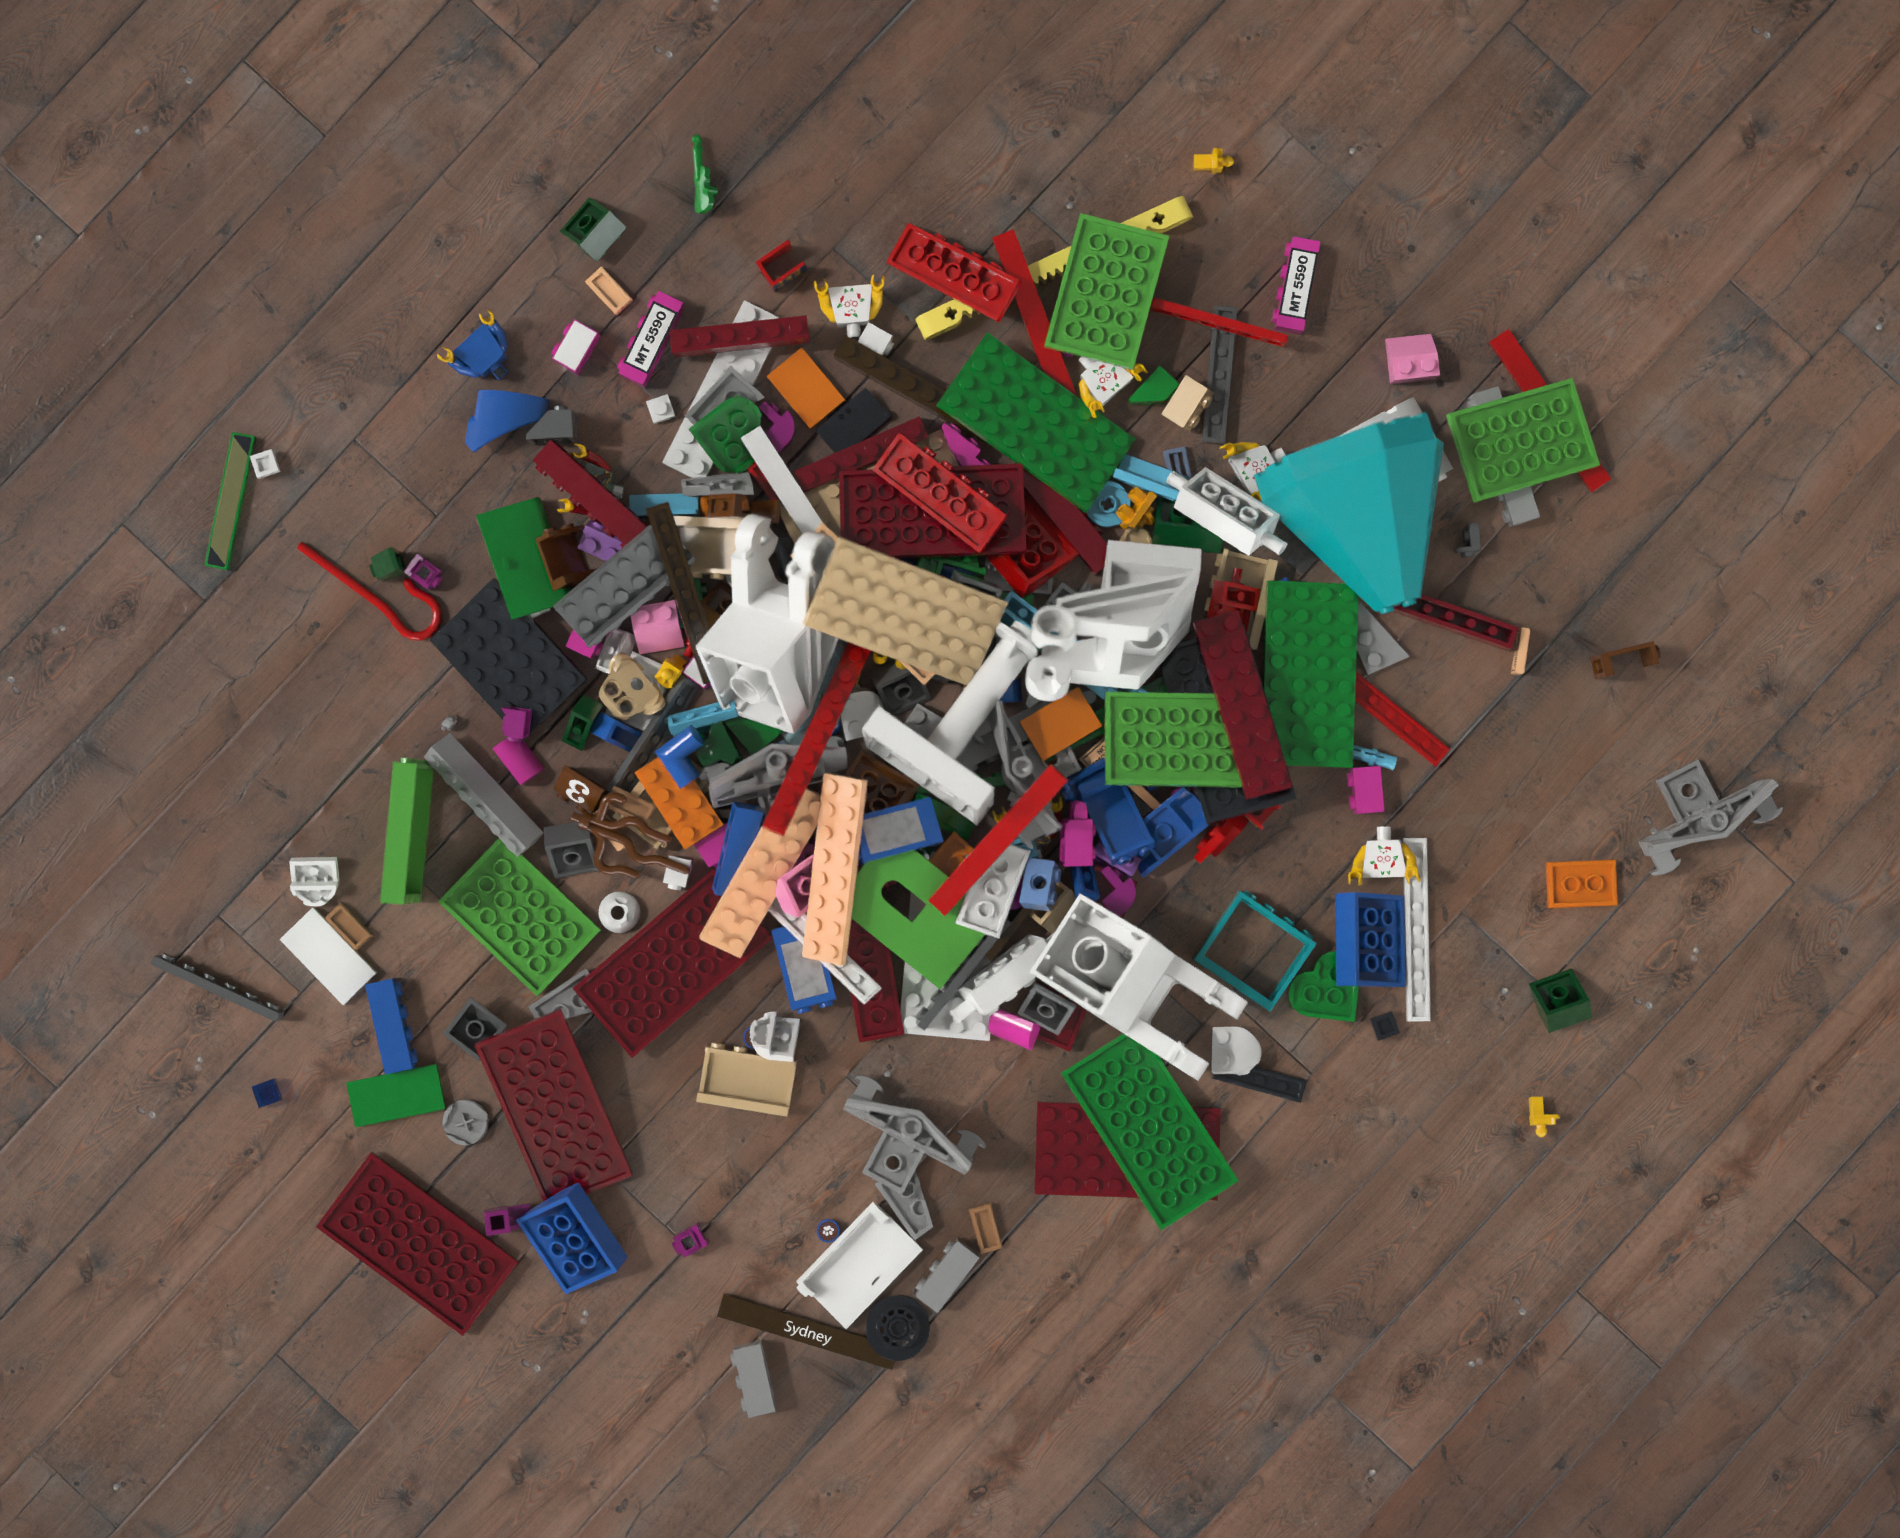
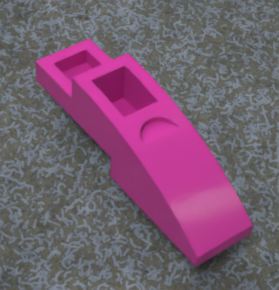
[942,423,991,466]

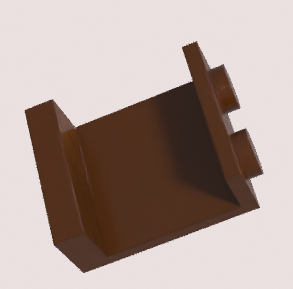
[707,493,781,524]
[535,523,598,591]
[1590,641,1661,679]

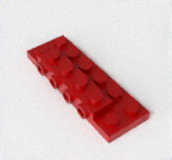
[886,223,1022,323]
[872,433,1009,553]

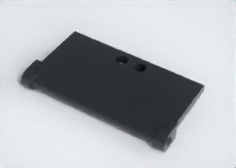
[815,387,892,453]

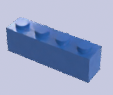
[712,801,765,896]
[365,978,418,1075]

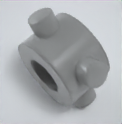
[441,715,457,731]

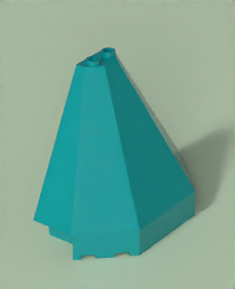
[1254,412,1444,615]

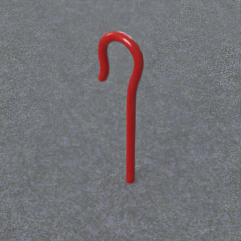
[297,542,442,641]

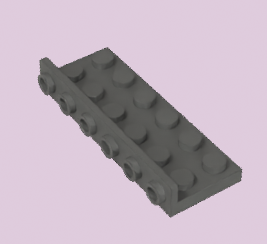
[553,524,695,648]

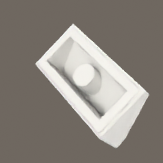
[595,628,636,674]

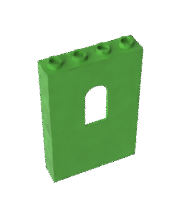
[380,758,434,905]
[851,850,985,989]

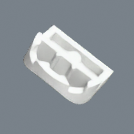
[840,688,885,741]
[289,857,339,907]
[750,1012,800,1062]
[1212,1027,1261,1076]

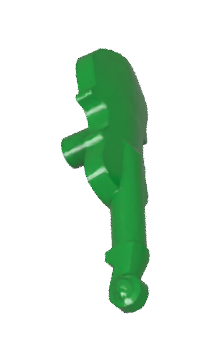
[692,134,718,214]

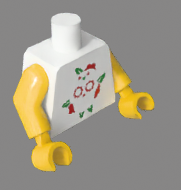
[814,275,885,339]
[1079,357,1148,418]
[1219,442,1286,502]
[1348,827,1421,886]

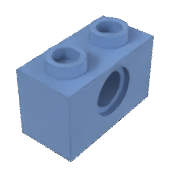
[1019,858,1061,912]

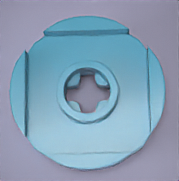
[1086,481,1130,528]

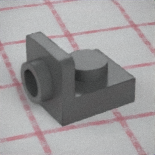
[1454,523,1481,558]

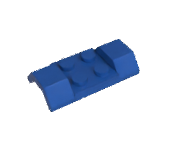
[1136,786,1210,878]

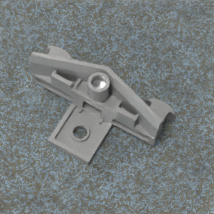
[972,700,1081,849]
[699,736,847,819]
[1638,760,1783,876]
[843,1075,986,1194]

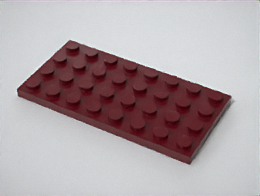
[839,464,1026,559]
[572,869,773,1058]
[474,1009,633,1202]
[1034,1101,1221,1201]
[316,1152,519,1336]

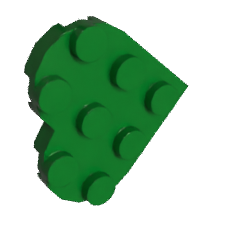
[688,395,762,473]
[1288,951,1358,1022]

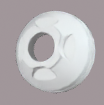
[599,891,641,933]

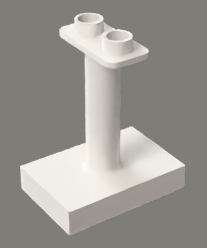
[862,621,1038,826]

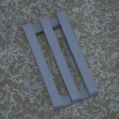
[1163,446,1192,480]

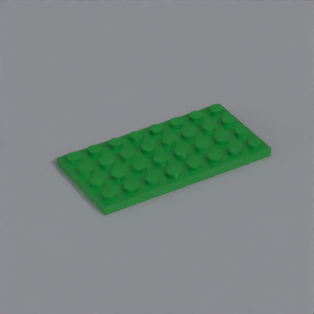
[936,332,1135,513]
[1263,580,1358,768]
[1061,1033,1239,1231]

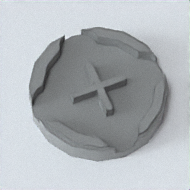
[442,1099,489,1145]

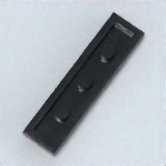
[1212,1066,1307,1103]

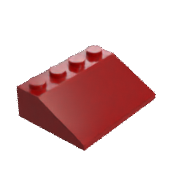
[985,490,1079,598]

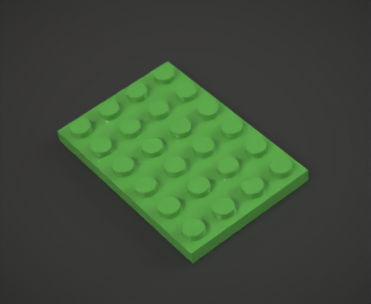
[1044,213,1169,370]
[1446,378,1600,503]
[1105,692,1242,787]
[438,838,601,997]

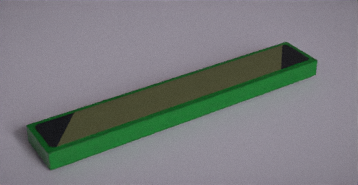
[204,432,256,571]

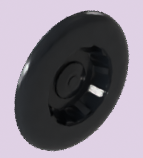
[866,1295,930,1361]

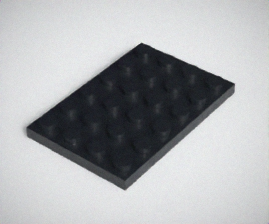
[430,578,588,741]

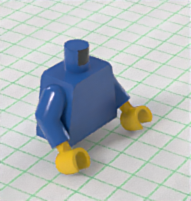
[437,308,509,381]

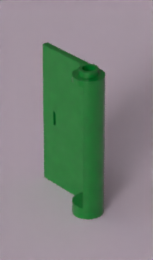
[476,497,572,620]

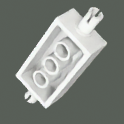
[1166,467,1287,556]
[949,931,1056,1024]

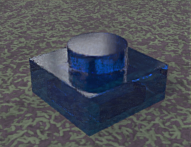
[252,1078,283,1108]

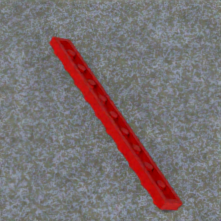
[762,642,871,837]

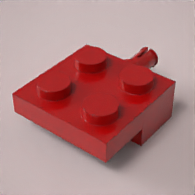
[1207,568,1261,632]
[1193,815,1249,863]

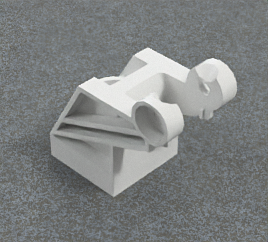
[696,514,838,734]
[1025,540,1201,701]
[1030,894,1248,1081]

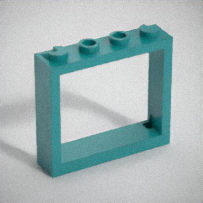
[1192,890,1317,1011]

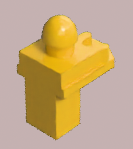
[1193,148,1234,174]
[654,654,688,688]
[1529,1096,1560,1137]

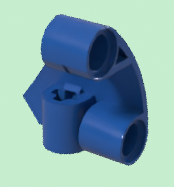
[465,390,549,452]

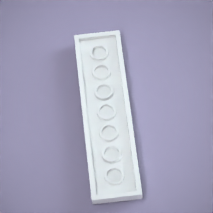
[662,300,779,478]

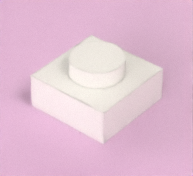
[646,394,676,424]
[250,449,281,479]

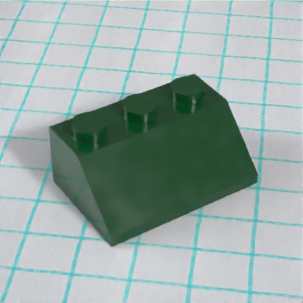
[1152,496,1223,554]

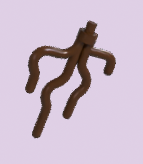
[571,792,690,879]

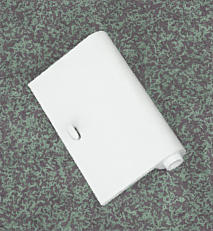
[796,1201,923,1329]

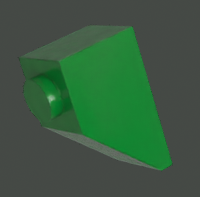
[1127,366,1180,406]

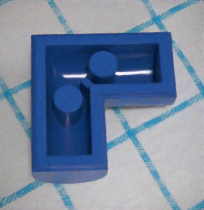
[655,725,705,789]

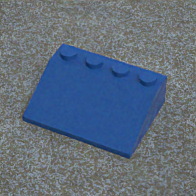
[1335,892,1406,987]
[516,1183,628,1294]

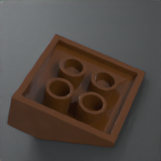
[844,751,920,814]

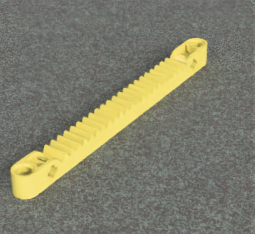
[915,196,1193,340]

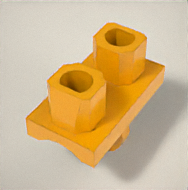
[1115,487,1157,530]

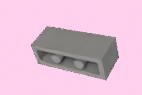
[915,1238,979,1313]
[730,1340,777,1418]

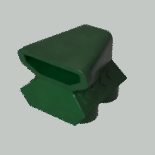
[695,721,743,768]

